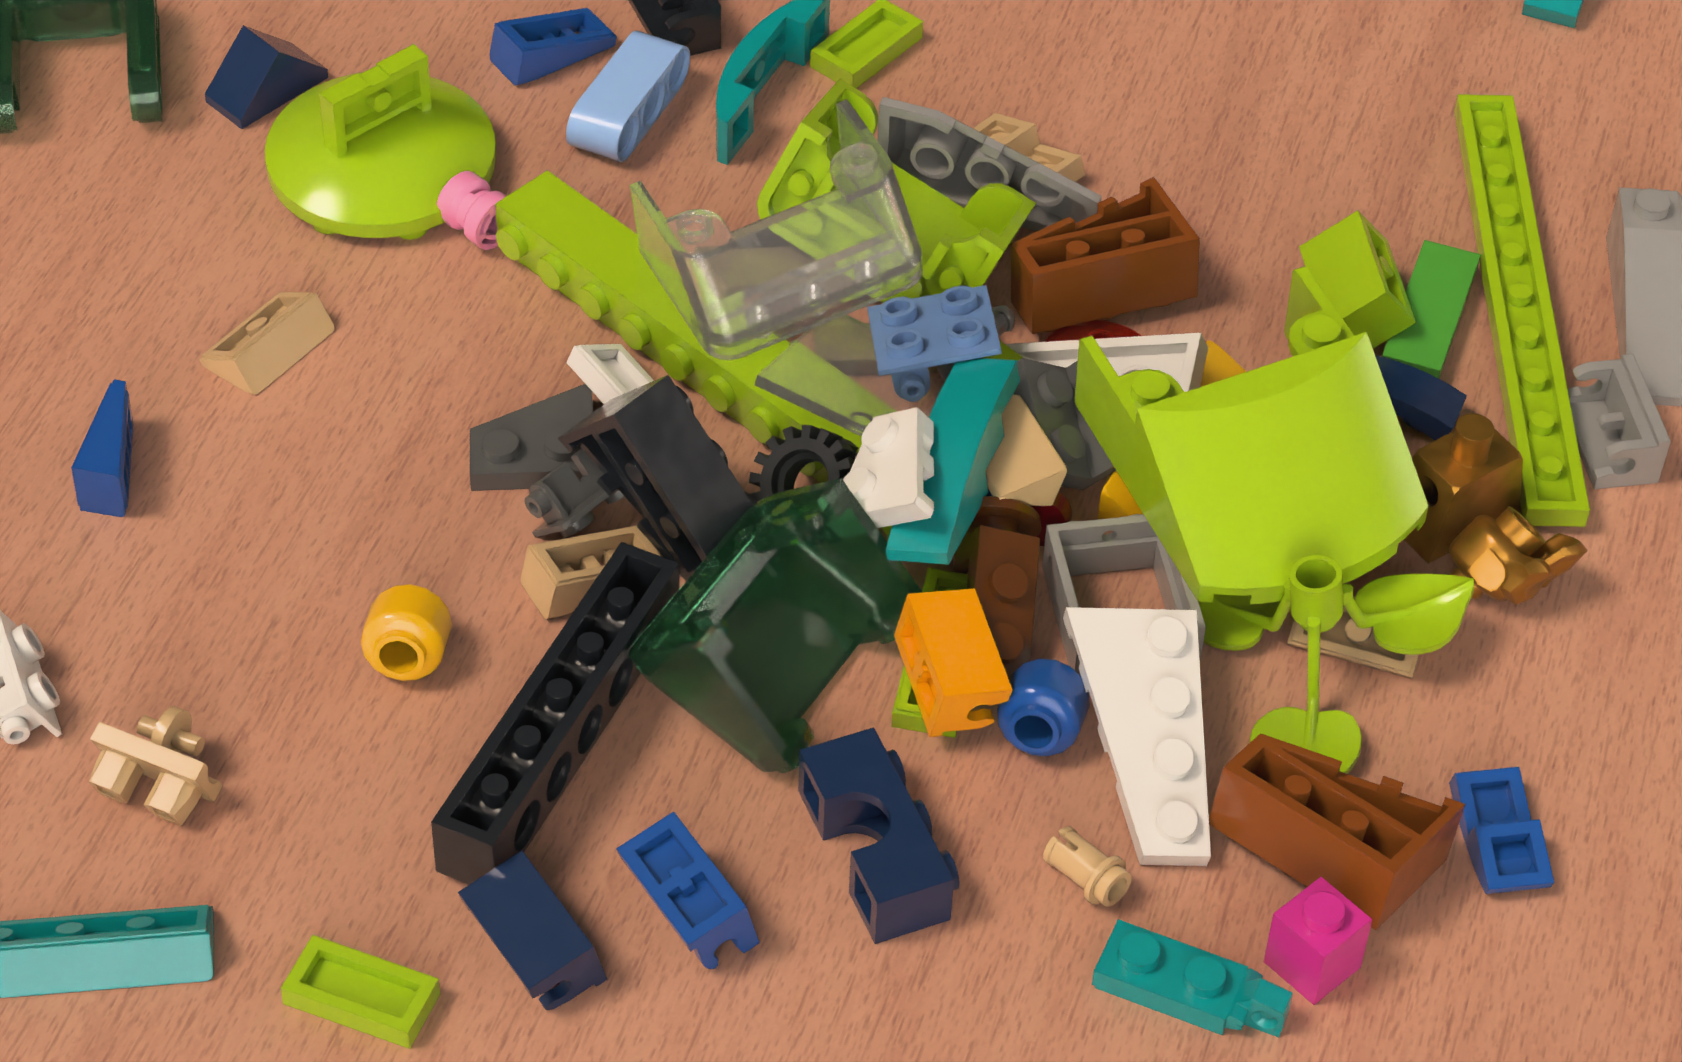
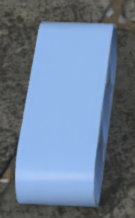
[566,30,690,162]

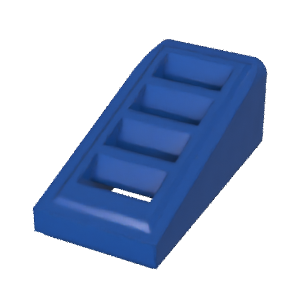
[489,8,617,85]
[71,379,133,517]

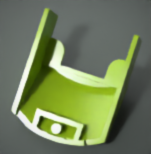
[1075,266,1429,604]

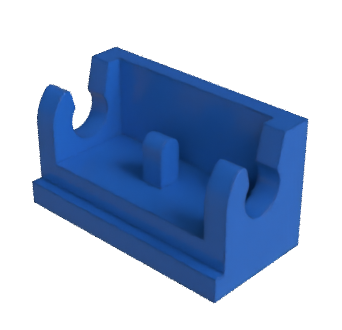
[616,811,759,969]

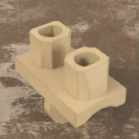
[89,706,223,826]

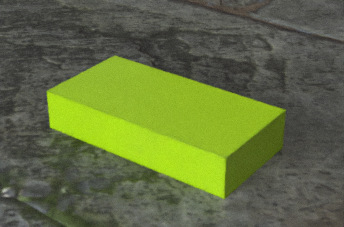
[810,0,924,88]
[280,935,441,1049]

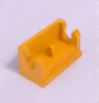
[894,588,1012,737]

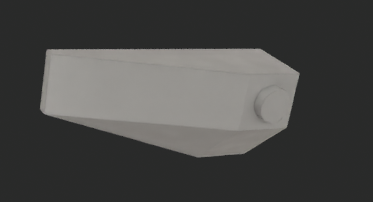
[1606,187,1682,406]

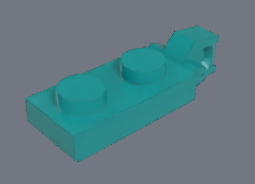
[1092,919,1293,1038]

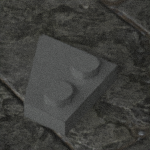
[470,384,593,491]

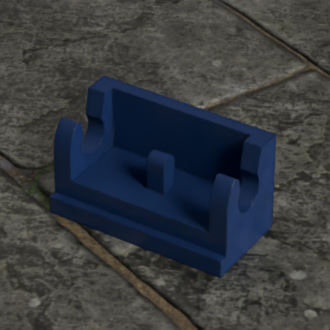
[458,851,608,1011]

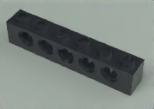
[431,542,680,885]

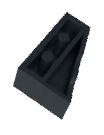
[558,375,772,585]

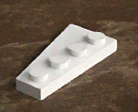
[1063,607,1211,866]

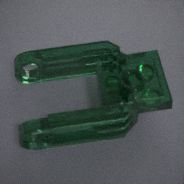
[0,0,163,134]

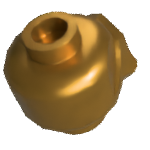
[1449,506,1588,605]

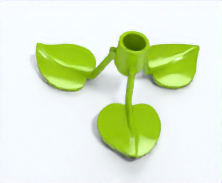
[1198,555,1474,774]

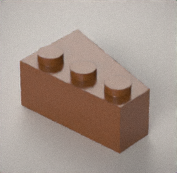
[1011,177,1200,334]
[1209,733,1466,930]

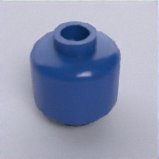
[997,658,1090,757]

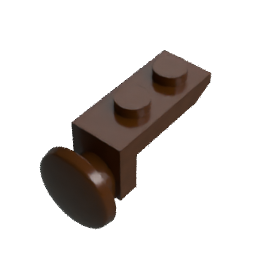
[953,496,1042,680]

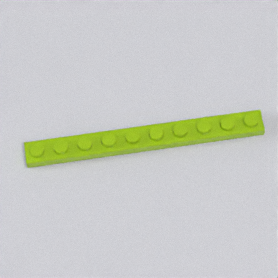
[1454,94,1590,527]

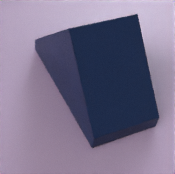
[205,25,328,129]

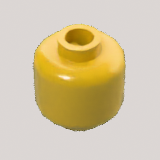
[361,584,452,681]

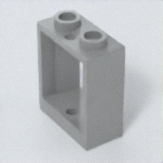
[1042,514,1206,674]

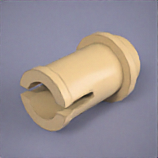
[1043,826,1132,907]

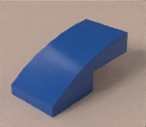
[1449,767,1554,894]

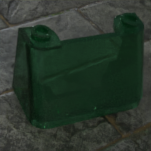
[628,478,923,773]

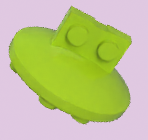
[265,44,496,240]

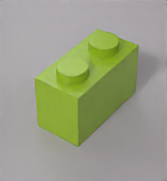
[1299,210,1416,348]

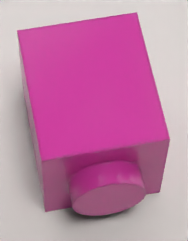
[1263,877,1372,1005]

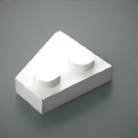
[829,407,934,534]

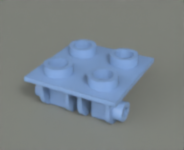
[867,285,1002,402]

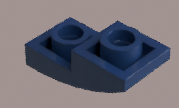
[1375,355,1467,440]

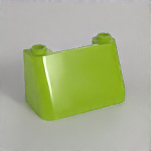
[757,79,1036,303]

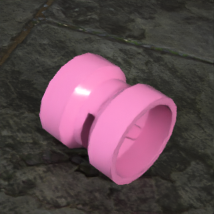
[437,171,507,250]

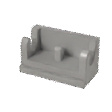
[1568,354,1671,489]

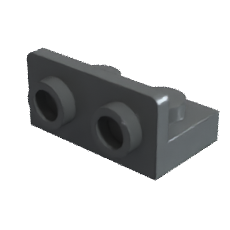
[1013,358,1116,491]

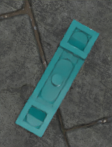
[716,0,830,165]

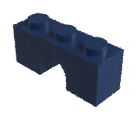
[798,727,960,944]

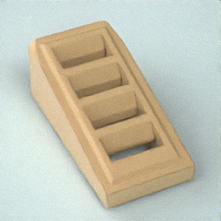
[521,525,661,619]

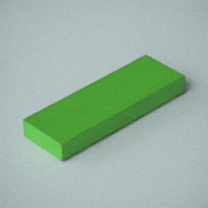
[1382,240,1481,379]

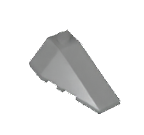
[877,97,1102,231]

